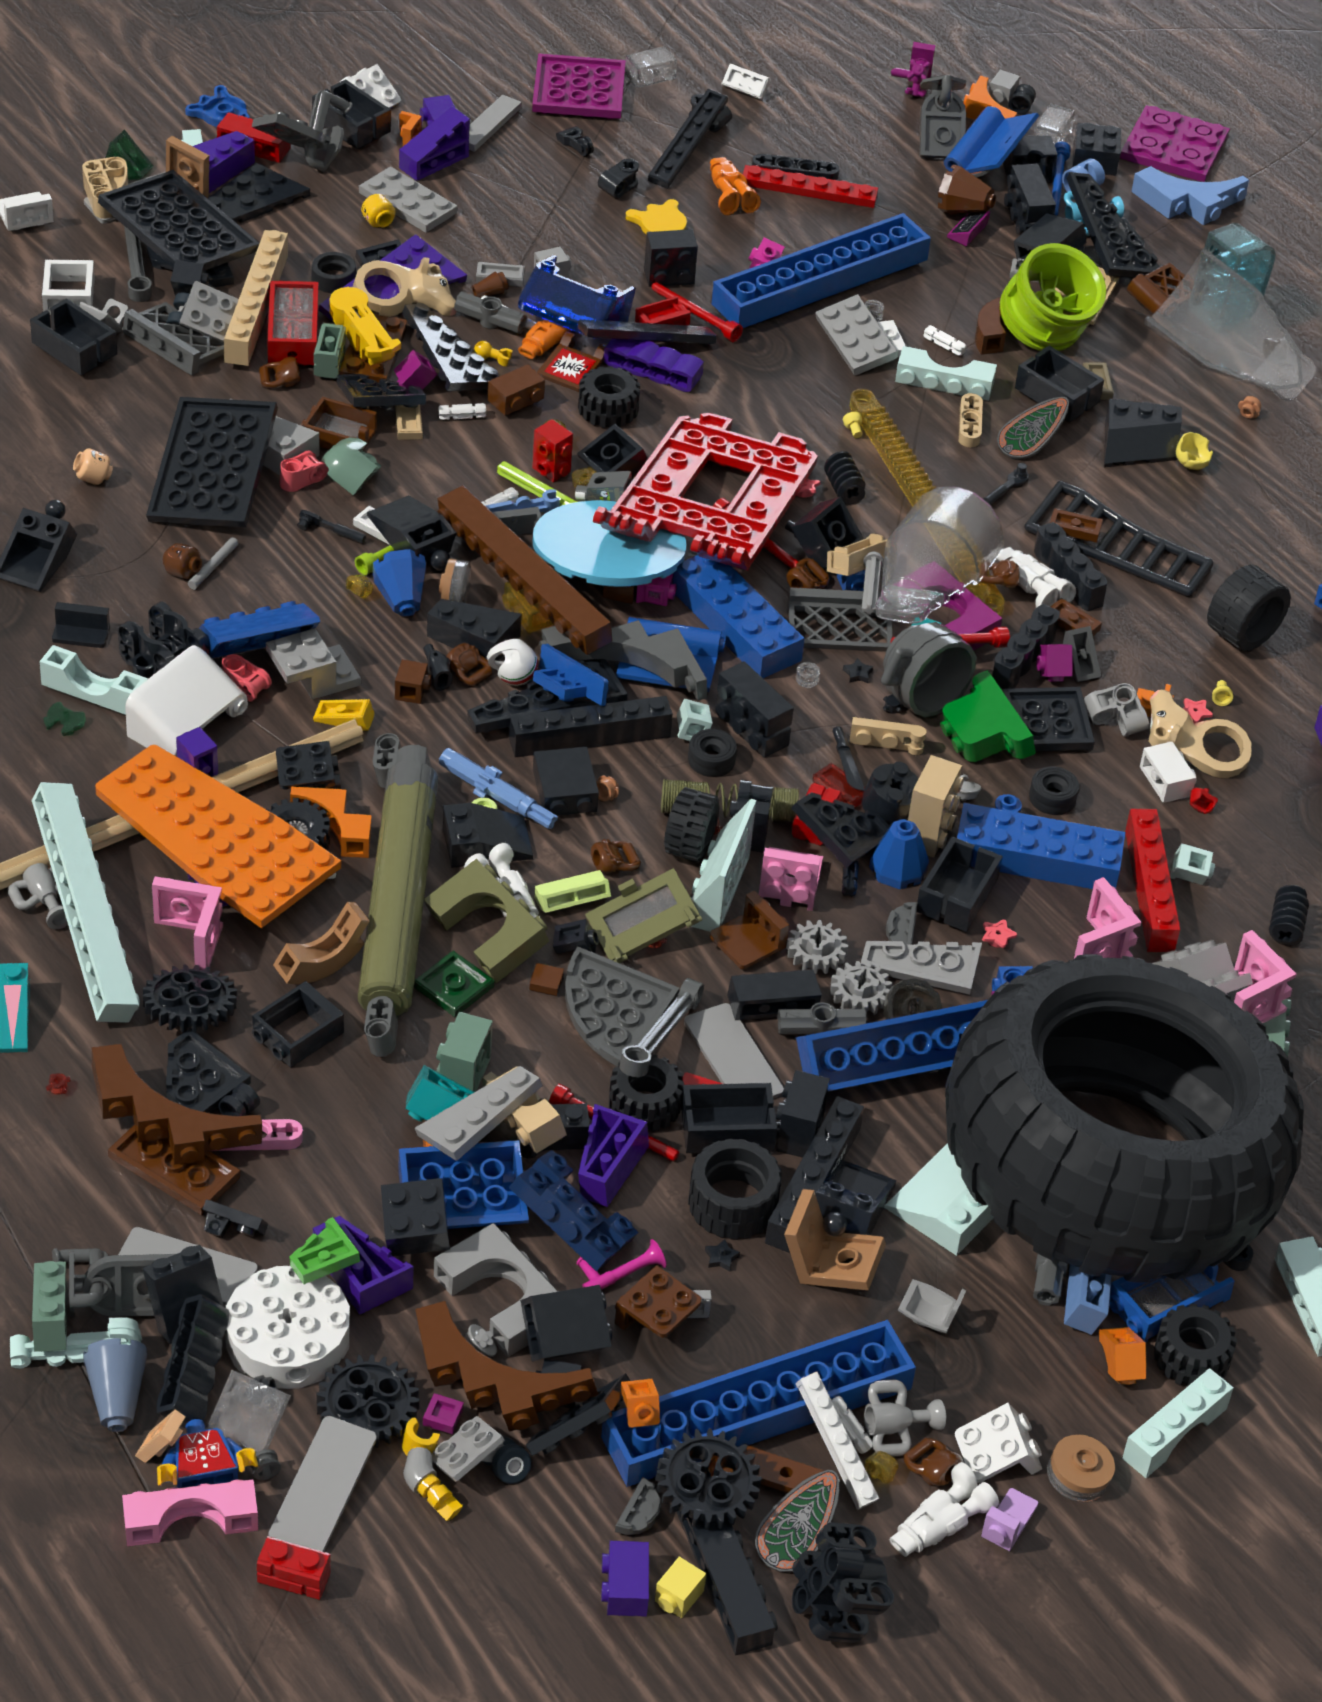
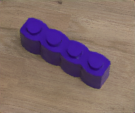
[603,338,704,392]

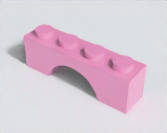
[122,1480,258,1546]

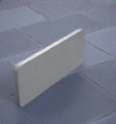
[684,1003,784,1099]
[118,1227,257,1306]
[269,1416,377,1552]

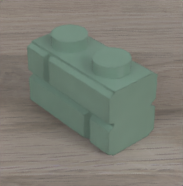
[314,323,346,378]

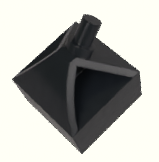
[785,496,864,568]

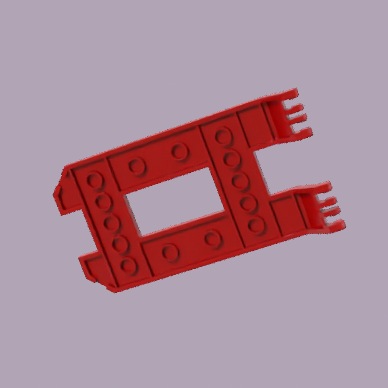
[593,413,818,571]

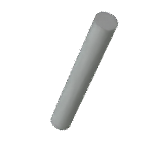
[188,537,239,590]

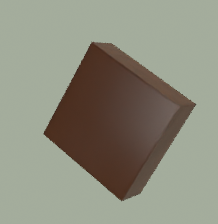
[529,963,564,996]

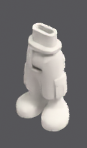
[996,547,1076,608]
[464,843,539,918]
[889,1462,999,1557]

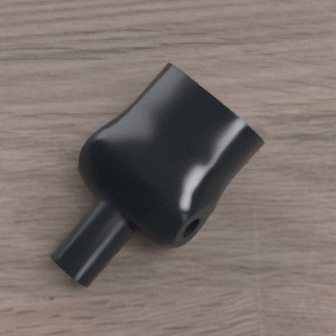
[423,644,453,691]

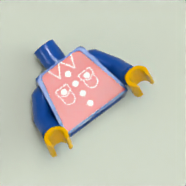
[157,1419,258,1488]

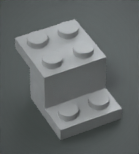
[266,628,361,700]
[1152,940,1253,993]

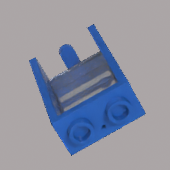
[1109,1265,1235,1342]

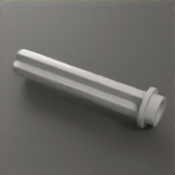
[861,551,884,615]

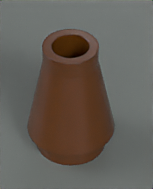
[472,271,509,298]

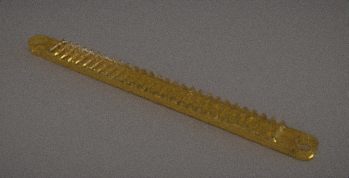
[849,389,1005,616]

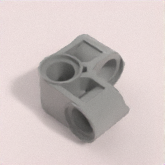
[1084,683,1150,737]

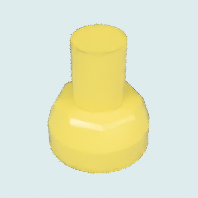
[843,411,863,438]
[1212,680,1233,706]

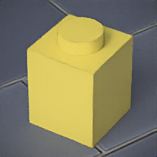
[655,1556,706,1618]

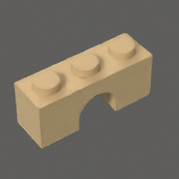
[487,1066,567,1153]

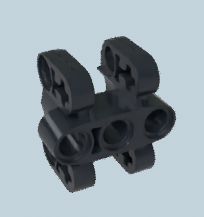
[118,601,210,679]
[792,1522,894,1643]

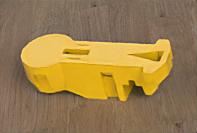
[330,287,401,366]

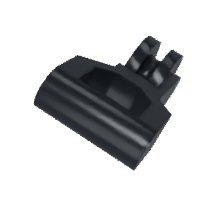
[556,126,594,156]

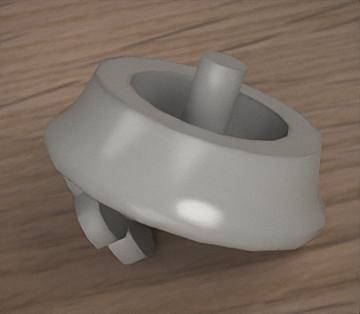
[957,774,982,801]
[465,1324,497,1357]

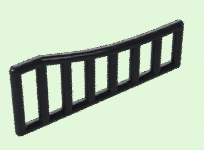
[1024,481,1214,597]

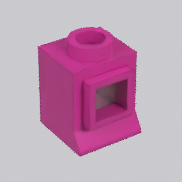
[636,573,676,606]

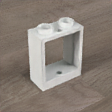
[42,260,95,315]

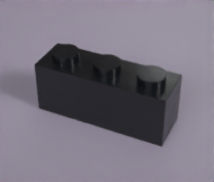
[727,970,822,1020]

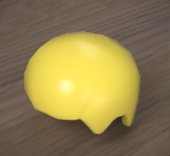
[1176,432,1213,470]

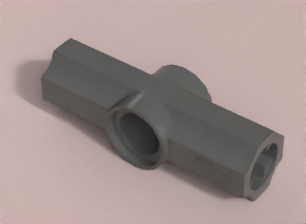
[454,291,527,334]
[778,1002,866,1035]
[1033,1254,1068,1306]

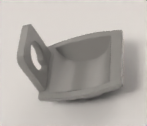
[80,299,129,334]
[898,1279,967,1333]

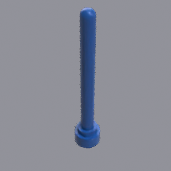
[1052,141,1071,216]

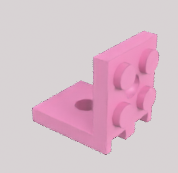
[759,847,823,911]
[152,877,223,970]
[1074,877,1141,958]
[1234,930,1296,1023]

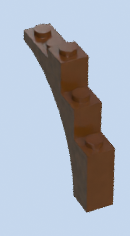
[92,1044,262,1165]
[415,1301,598,1432]

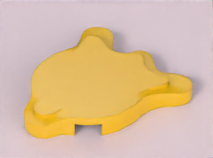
[626,199,687,234]

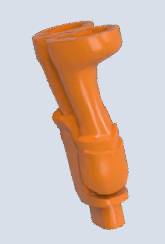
[710,157,761,215]
[518,293,590,359]

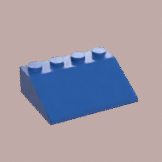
[199,601,320,659]
[398,1140,529,1229]

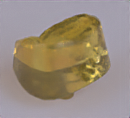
[572,467,596,488]
[346,575,374,599]
[864,1451,899,1484]

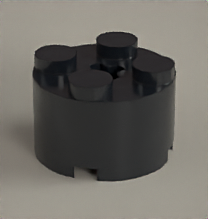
[862,761,919,826]

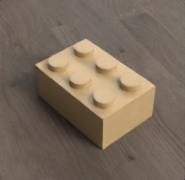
[908,755,964,858]

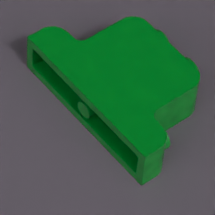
[940,670,1036,762]

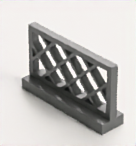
[123,302,224,376]
[788,588,893,652]

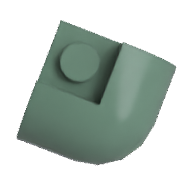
[321,437,381,496]

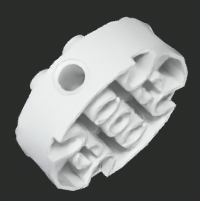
[226,1266,350,1389]

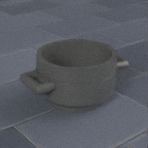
[881,622,977,717]

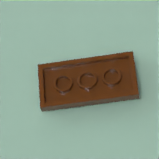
[339,314,407,383]
[108,1125,240,1215]

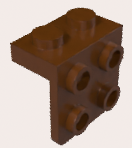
[710,890,789,969]
[615,1265,701,1338]

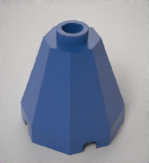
[373,549,426,616]
[869,819,929,889]

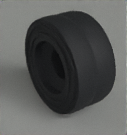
[688,729,737,777]
[1029,767,1079,815]

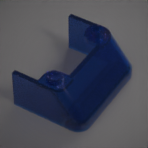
[517,255,636,338]

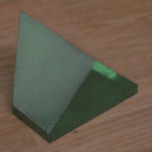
[106,129,153,180]

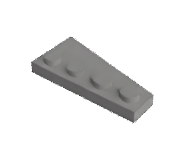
[861,941,982,995]
[415,1066,542,1161]

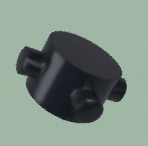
[883,695,902,714]

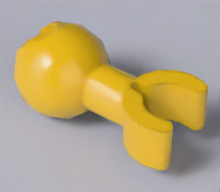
[474,341,513,367]

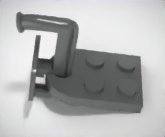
[919,75,966,158]
[252,90,353,172]
[52,1248,175,1317]

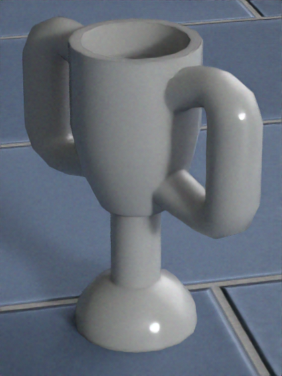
[8,863,68,929]
[864,1380,946,1457]

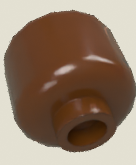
[163,543,202,579]

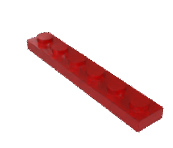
[743,165,878,208]

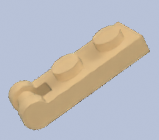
[849,717,926,755]

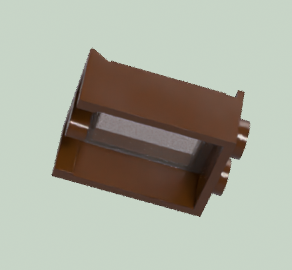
[301,396,377,451]

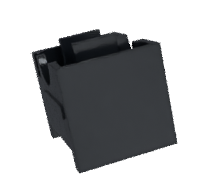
[1003,135,1058,183]

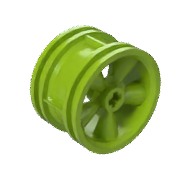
[1000,243,1106,351]

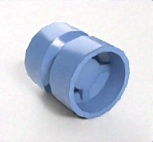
[1062,158,1105,192]

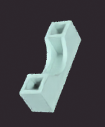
[895,346,997,401]
[40,645,148,715]
[1122,1368,1234,1478]

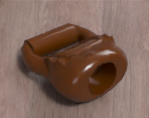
[259,357,301,388]
[786,558,830,589]
[976,559,1020,588]
[446,643,492,686]
[591,839,641,873]
[904,1438,963,1486]

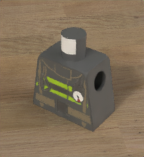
[575,471,632,502]

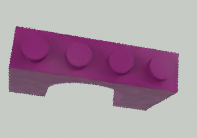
[887,561,1002,651]

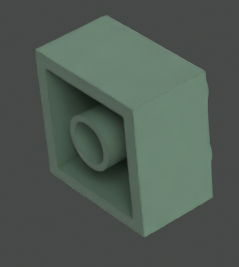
[436,1012,493,1092]

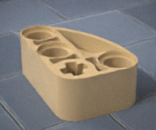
[82,157,128,219]

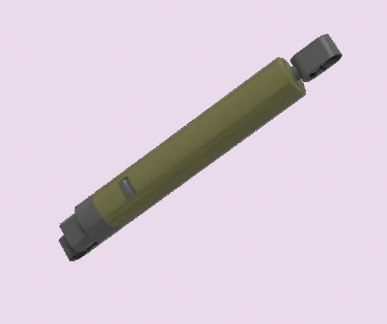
[358,733,438,1057]

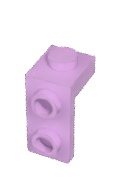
[981,1488,1038,1551]

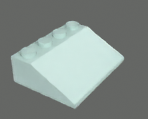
[690,799,756,932]
[884,1143,994,1256]

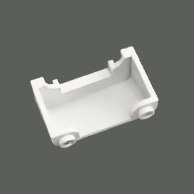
[125,645,248,757]

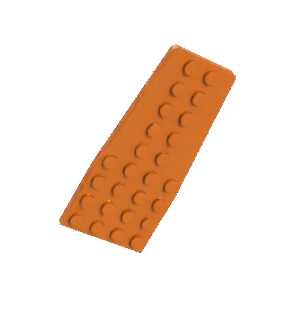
[95,745,341,928]

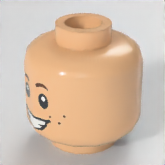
[73,448,113,485]

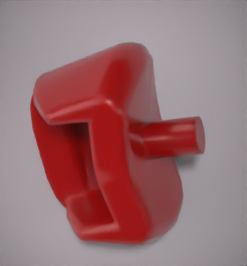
[1190,788,1218,814]

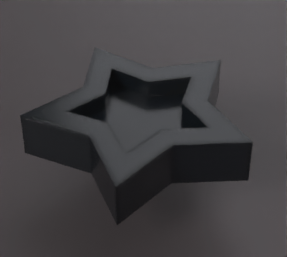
[843,658,873,683]
[705,1239,740,1272]

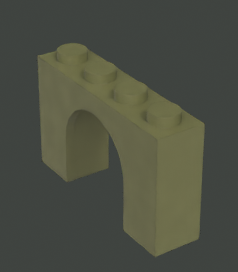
[424,858,549,983]

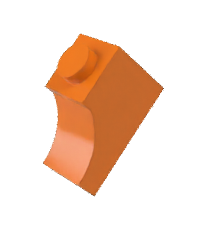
[1099,1327,1146,1384]

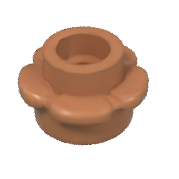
[1238,396,1261,418]
[596,775,619,801]

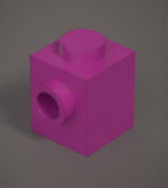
[394,350,437,390]
[1036,644,1072,681]

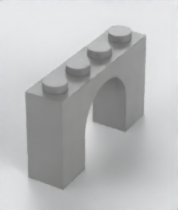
[434,1223,557,1357]

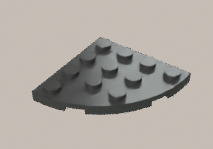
[565,947,680,1067]

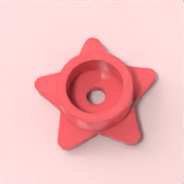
[797,478,820,497]
[1183,698,1213,723]
[982,919,1017,948]

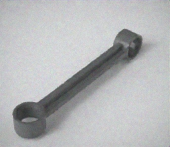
[123,225,152,302]
[619,978,705,1077]

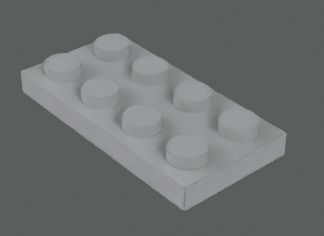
[359,166,458,233]
[815,294,898,376]

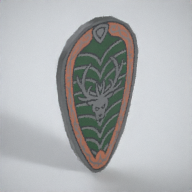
[997,397,1069,459]
[755,1470,840,1572]

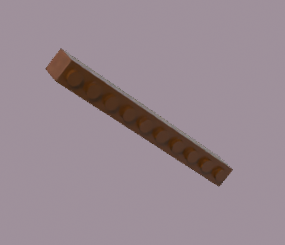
[437,485,613,655]

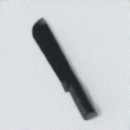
[832,726,864,791]

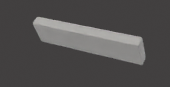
[469,95,521,152]

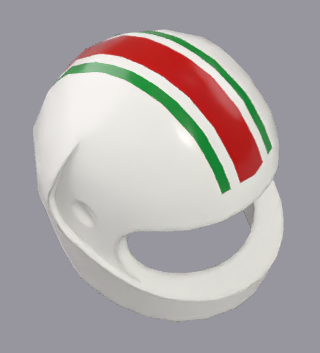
[487,639,538,686]

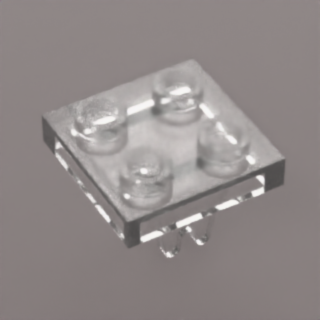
[206,1370,291,1452]

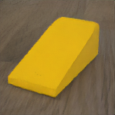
[313,699,375,731]

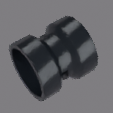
[1009,84,1036,115]
[218,1083,260,1116]

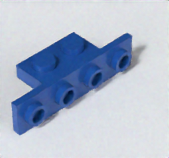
[533,644,608,706]

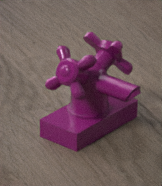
[891,42,935,97]

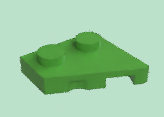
[289,1217,360,1284]

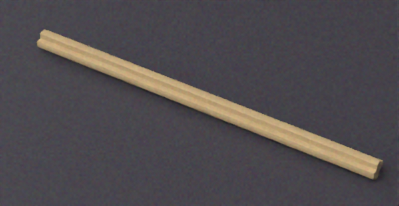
[0,719,364,890]

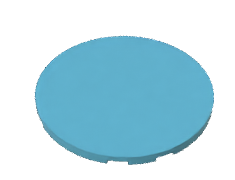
[532,500,686,587]

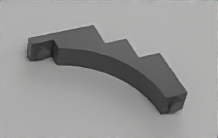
[539,612,708,701]

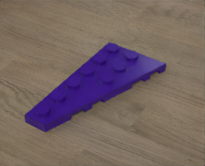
[318,234,467,323]

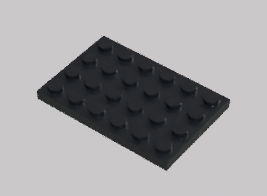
[98,170,260,270]
[146,397,278,528]

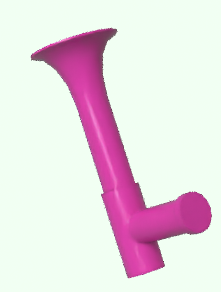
[577,1239,667,1290]

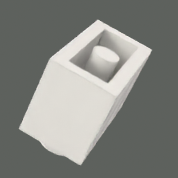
[1140,742,1197,803]

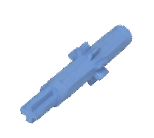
[439,748,558,829]

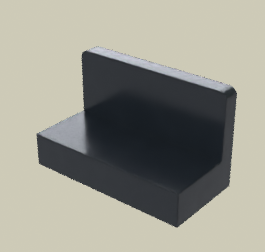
[52,602,110,648]

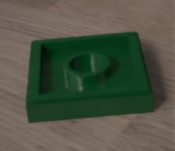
[414,951,495,1017]

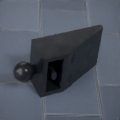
[367,495,457,570]
[0,500,77,592]
[815,1160,897,1236]

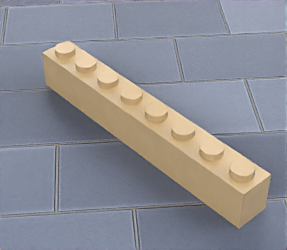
[224,230,288,366]

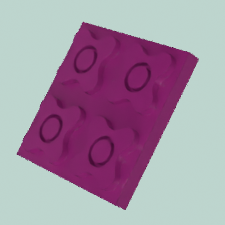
[532,53,626,119]
[1120,105,1230,182]

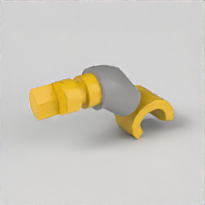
[402,1417,463,1521]

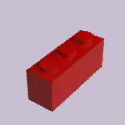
[217,112,291,163]

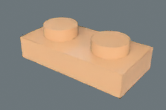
[135,1409,185,1463]

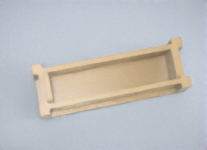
[827,534,890,576]

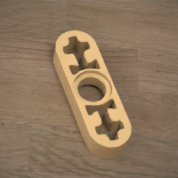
[958,393,983,448]

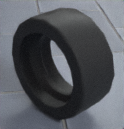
[311,252,356,293]

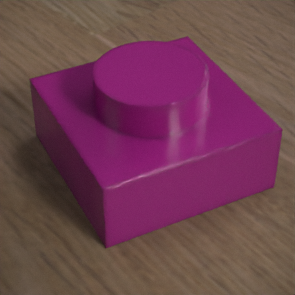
[423,1393,464,1434]

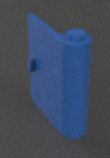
[944,106,1039,173]
[616,617,726,692]

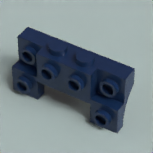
[509,1150,639,1271]

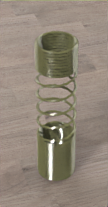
[661,779,799,823]

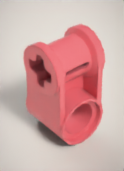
[280,450,328,492]
[222,654,272,702]

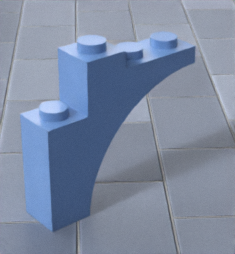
[1131,166,1249,225]

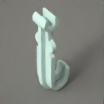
[10,1318,142,1369]

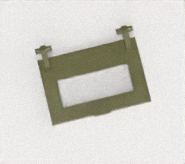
[585,868,702,963]

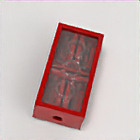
[268,281,319,366]

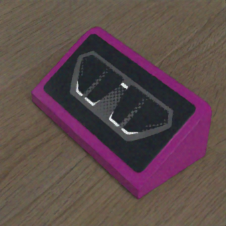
[947,211,990,246]

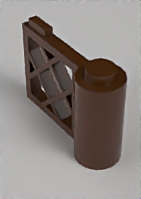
[1127,263,1203,321]

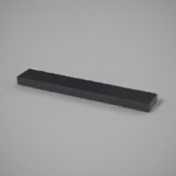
[648,89,728,189]
[578,319,717,344]

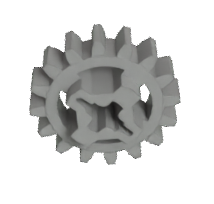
[786,920,848,974]
[830,961,892,1014]

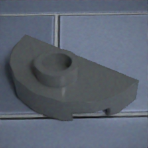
[886,902,918,945]
[615,1477,661,1535]

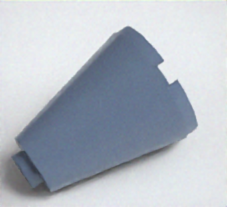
[83,1338,147,1432]

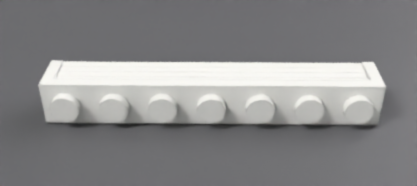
[796,1372,879,1510]

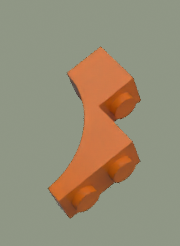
[963,76,1017,120]
[290,786,371,858]

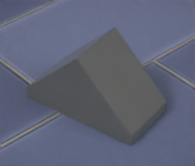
[1063,626,1101,682]

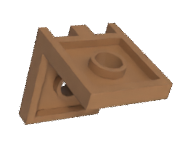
[166,136,210,198]
[784,1189,886,1290]

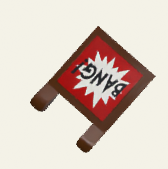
[537,331,606,392]

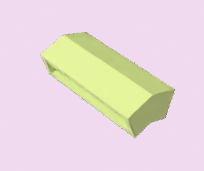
[534,870,611,913]

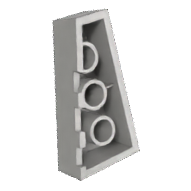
[231,399,319,476]

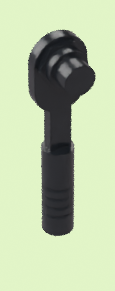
[982,463,1029,507]
[297,510,366,544]

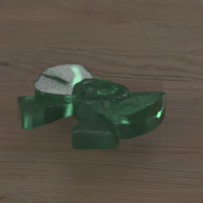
[43,702,86,736]

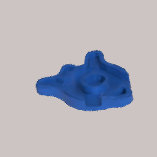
[185,85,250,127]

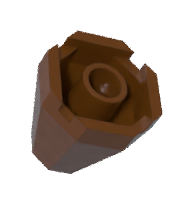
[938,165,996,215]

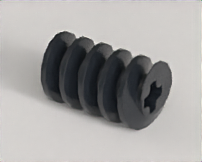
[824,451,866,505]
[1269,885,1309,946]

